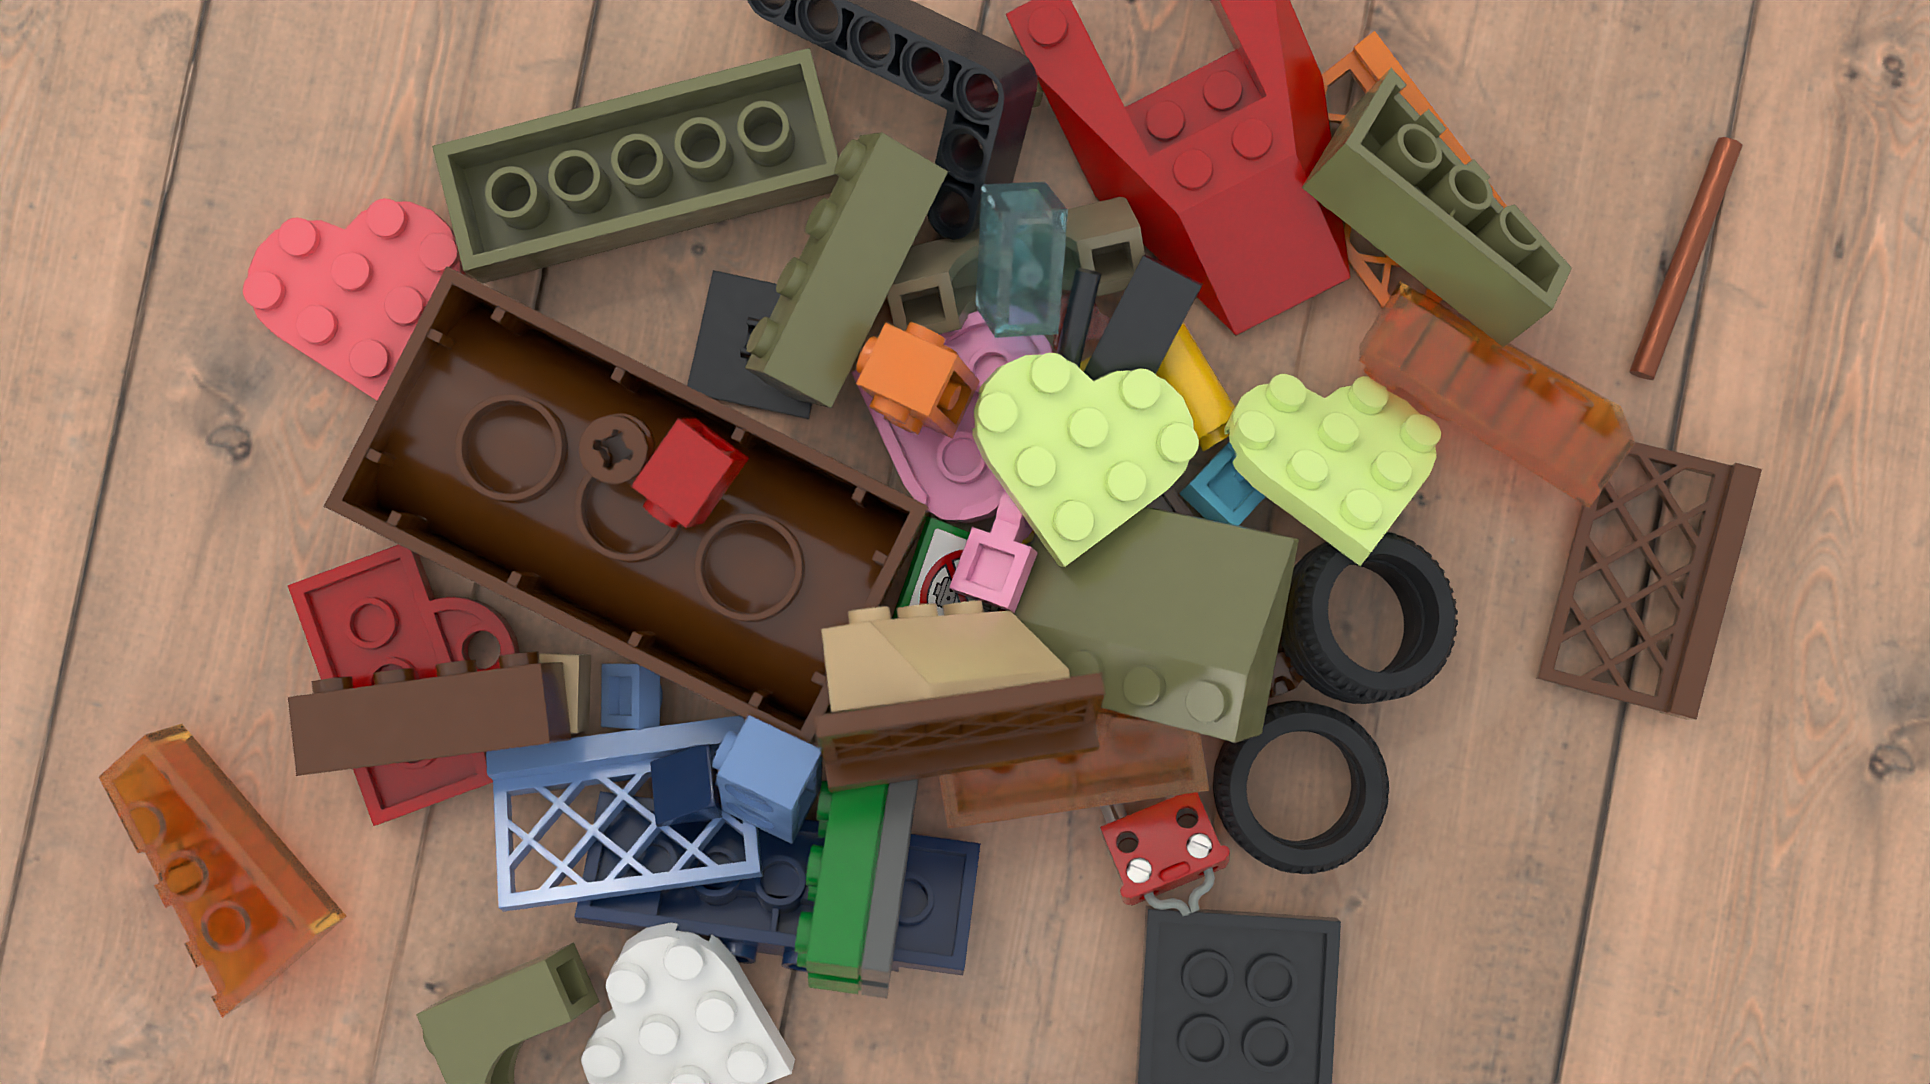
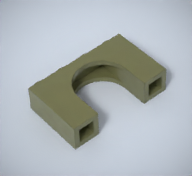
[416,942,600,1084]

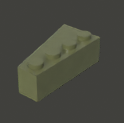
[1302,68,1572,348]

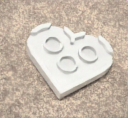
[581,923,795,1084]

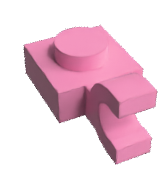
[949,490,1038,613]

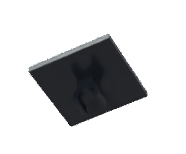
[687,270,813,419]

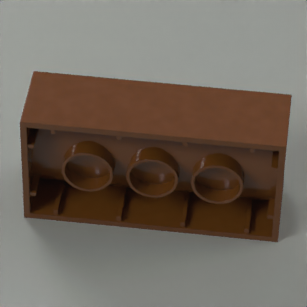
[324,266,931,745]

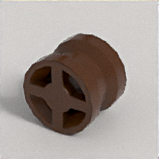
[579,413,656,484]

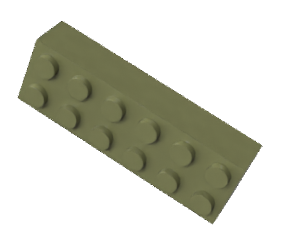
[432,48,839,284]

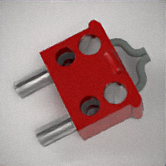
[1093,757,1230,917]

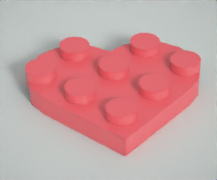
[243,198,465,401]

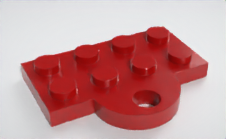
[287,544,520,826]

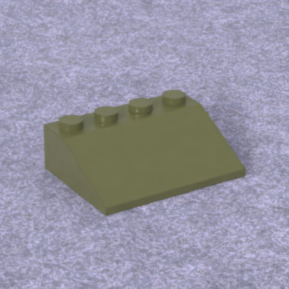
[1005,506,1299,743]

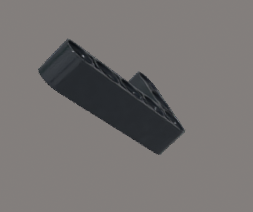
[748,0,1038,240]

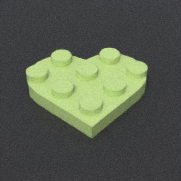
[972,353,1199,567]
[1224,374,1441,566]

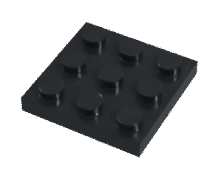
[1135,906,1341,1084]

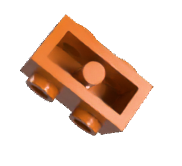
[856,322,980,439]

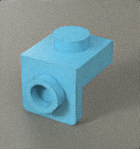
[1179,441,1266,526]

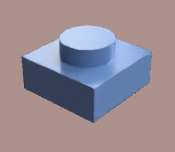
[601,663,663,730]

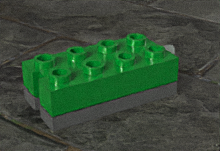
[795,707,919,999]

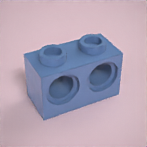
[712,715,822,844]

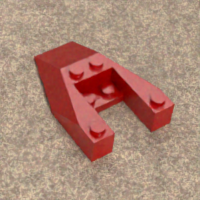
[1006,0,1351,336]

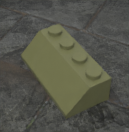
[745,132,948,408]

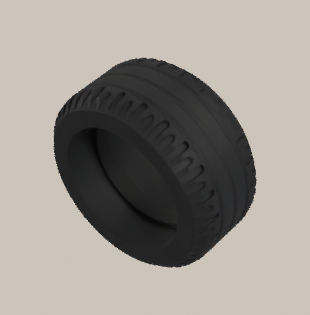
[1281,532,1458,704]
[1213,701,1389,874]

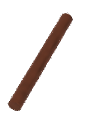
[1629,137,1743,380]

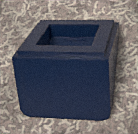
[650,744,722,827]

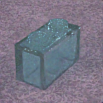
[975,182,1068,338]

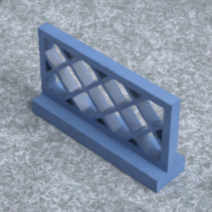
[486,715,763,912]

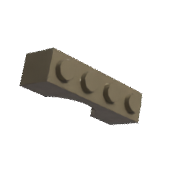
[887,197,1145,334]

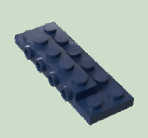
[574,791,981,976]

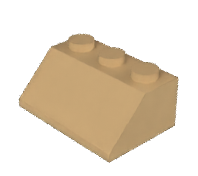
[821,601,1070,712]

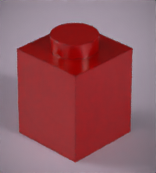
[631,418,749,528]

